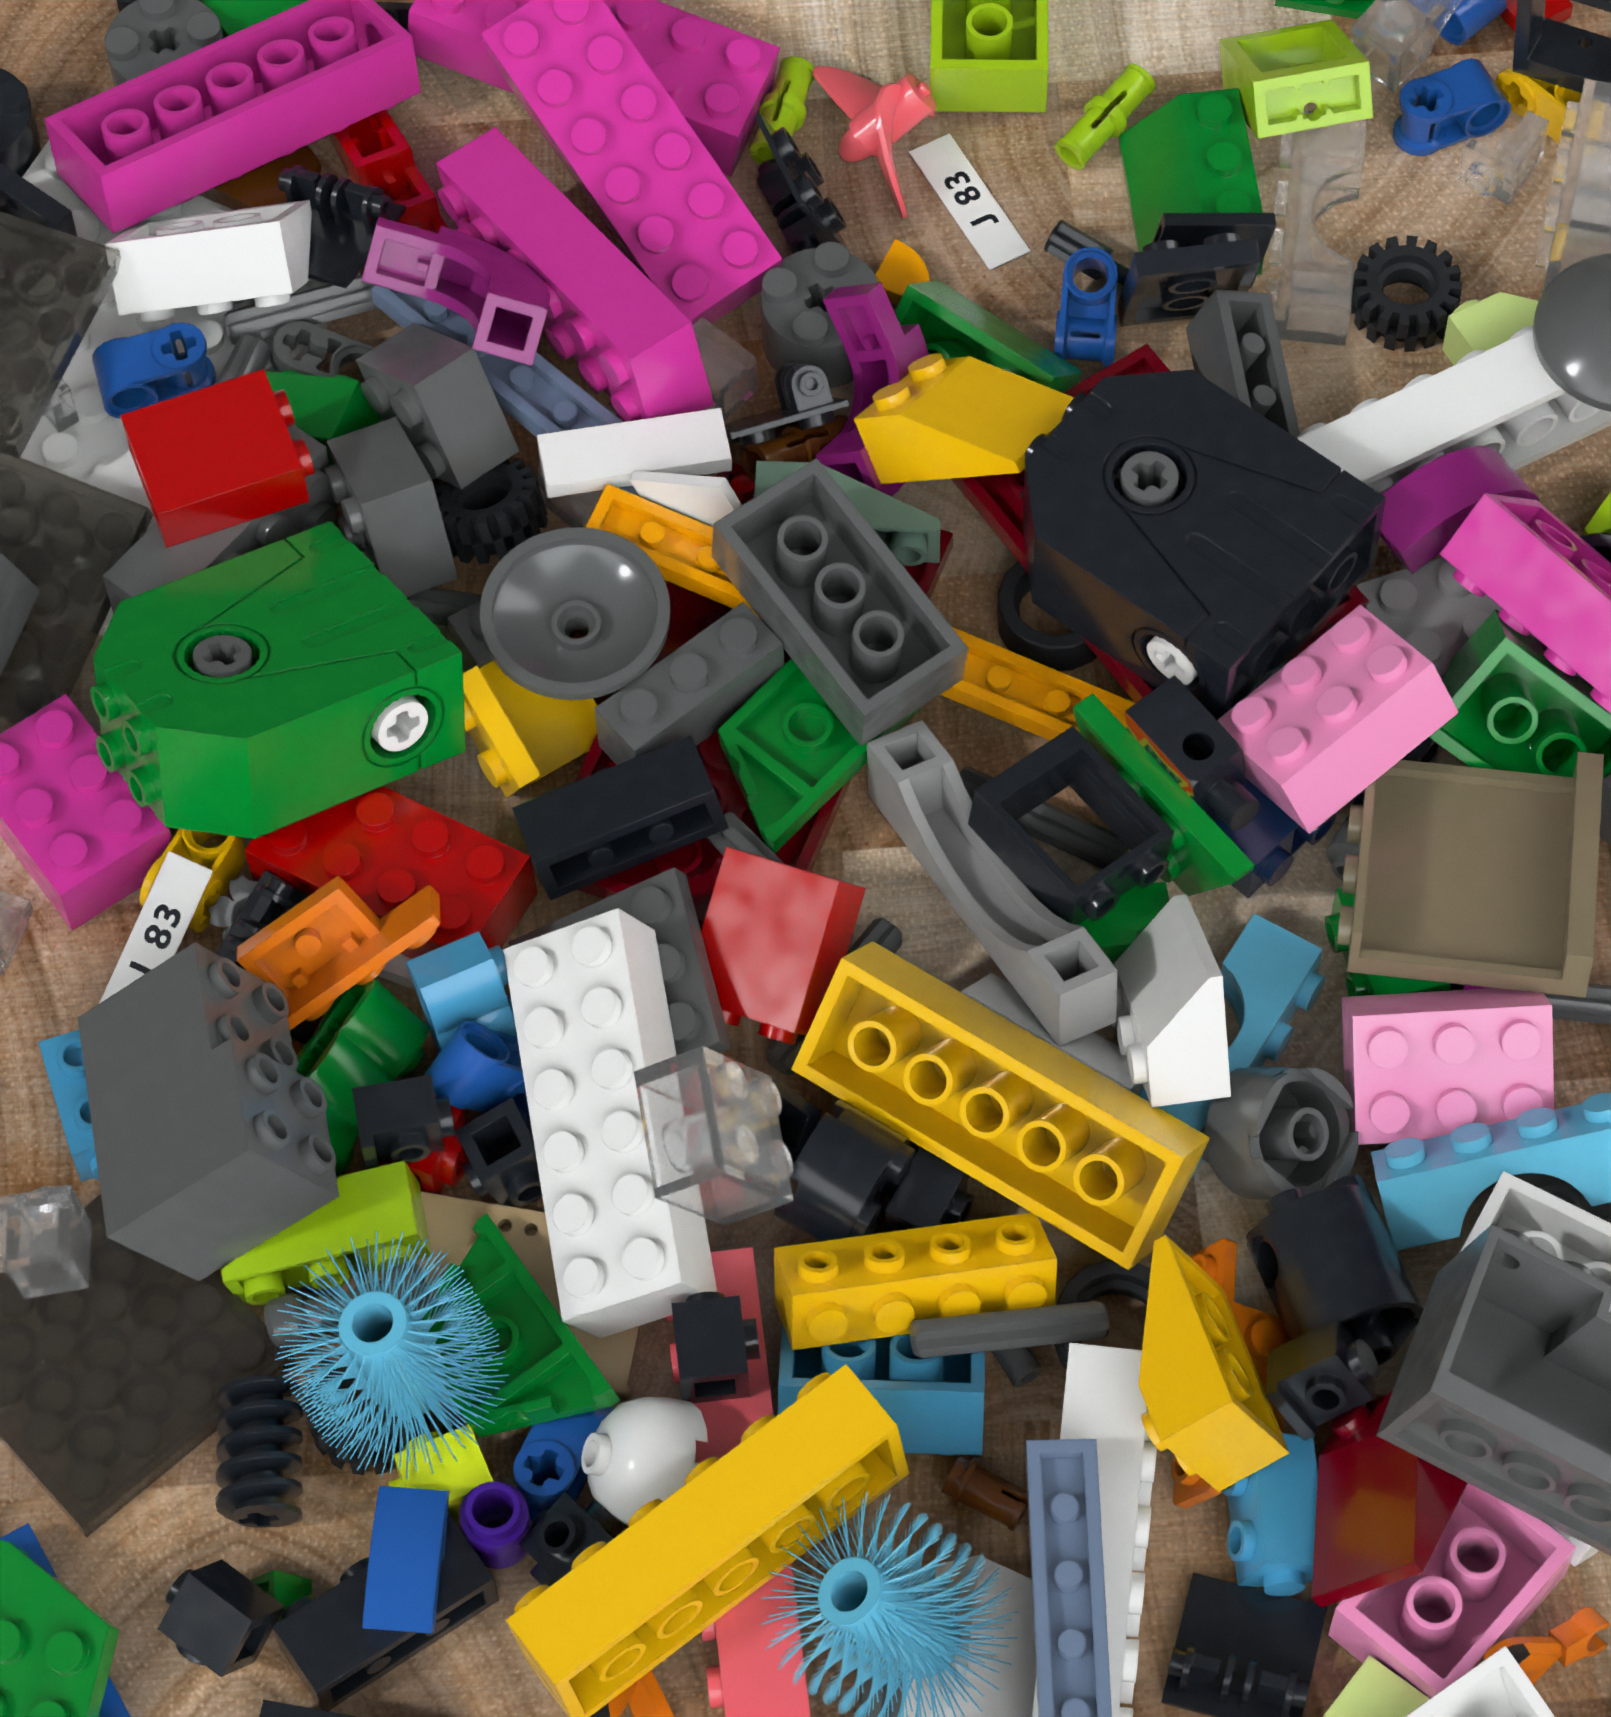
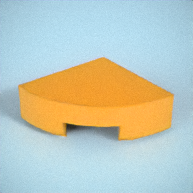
[875,239,930,306]

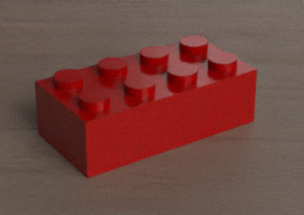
[244,786,538,959]

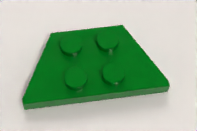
[718,659,924,854]
[1073,693,1254,896]
[422,1213,620,1438]
[0,1540,120,1717]

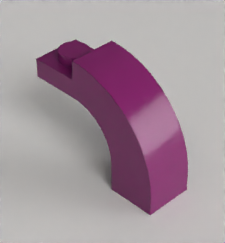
[361,217,550,366]
[815,282,929,497]
[1380,446,1540,574]

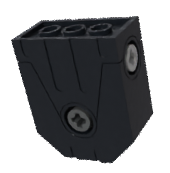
[1021,369,1386,720]

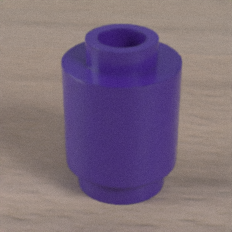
[459,1481,532,1569]

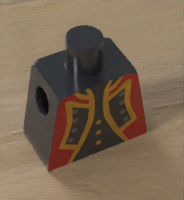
[1125,675,1260,830]

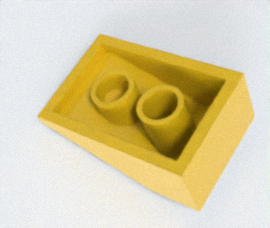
[854,353,1074,484]
[1138,1235,1290,1492]

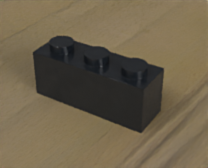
[512,735,729,901]
[273,1513,499,1711]

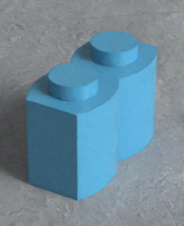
[406,931,517,1053]

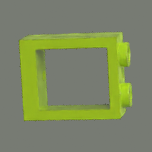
[1219,19,1373,139]

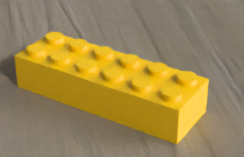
[791,941,1210,1270]
[506,1364,909,1717]

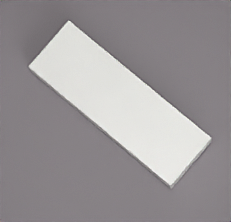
[537,408,732,498]

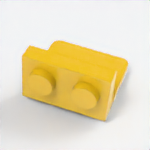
[463,661,598,798]

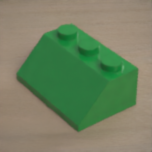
[1118,88,1264,275]
[895,280,1083,393]
[1429,609,1611,779]

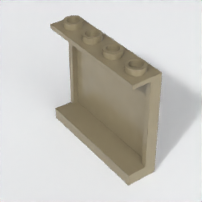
[1337,752,1604,998]

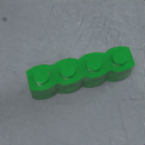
[296,979,430,1178]

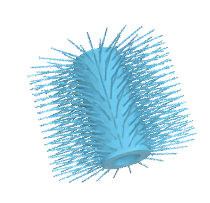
[272,1231,509,1479]
[761,1492,1018,1717]

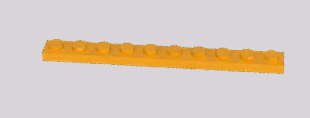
[585,484,1135,740]

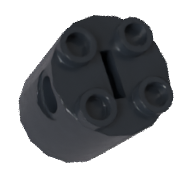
[1246,1174,1423,1366]

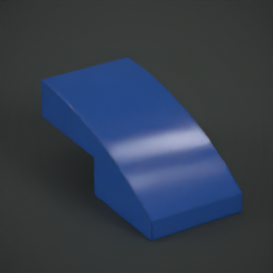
[362,1486,450,1634]

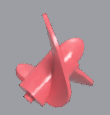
[812,66,936,218]

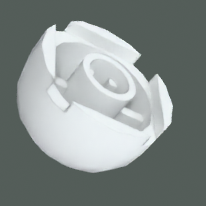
[581,1397,708,1529]

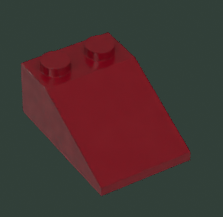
[1312,1389,1468,1608]

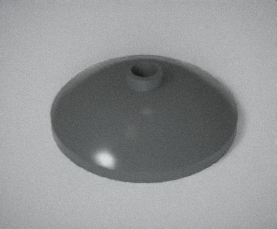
[1533,253,1611,412]
[480,527,671,700]

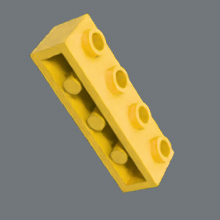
[774,1212,1057,1350]

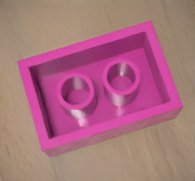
[0,694,172,931]

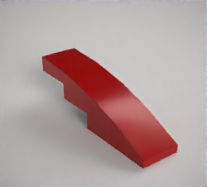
[329,110,448,233]

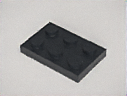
[1118,233,1261,327]

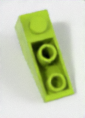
[221,1160,432,1305]

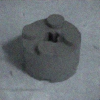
[104,0,223,87]
[761,242,878,388]
[1200,1067,1358,1200]

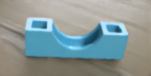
[1138,913,1325,1180]
[1371,1092,1611,1251]

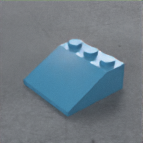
[778,1324,985,1456]

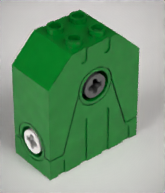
[90,521,466,839]

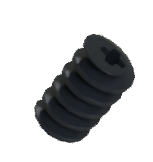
[215,1375,303,1528]

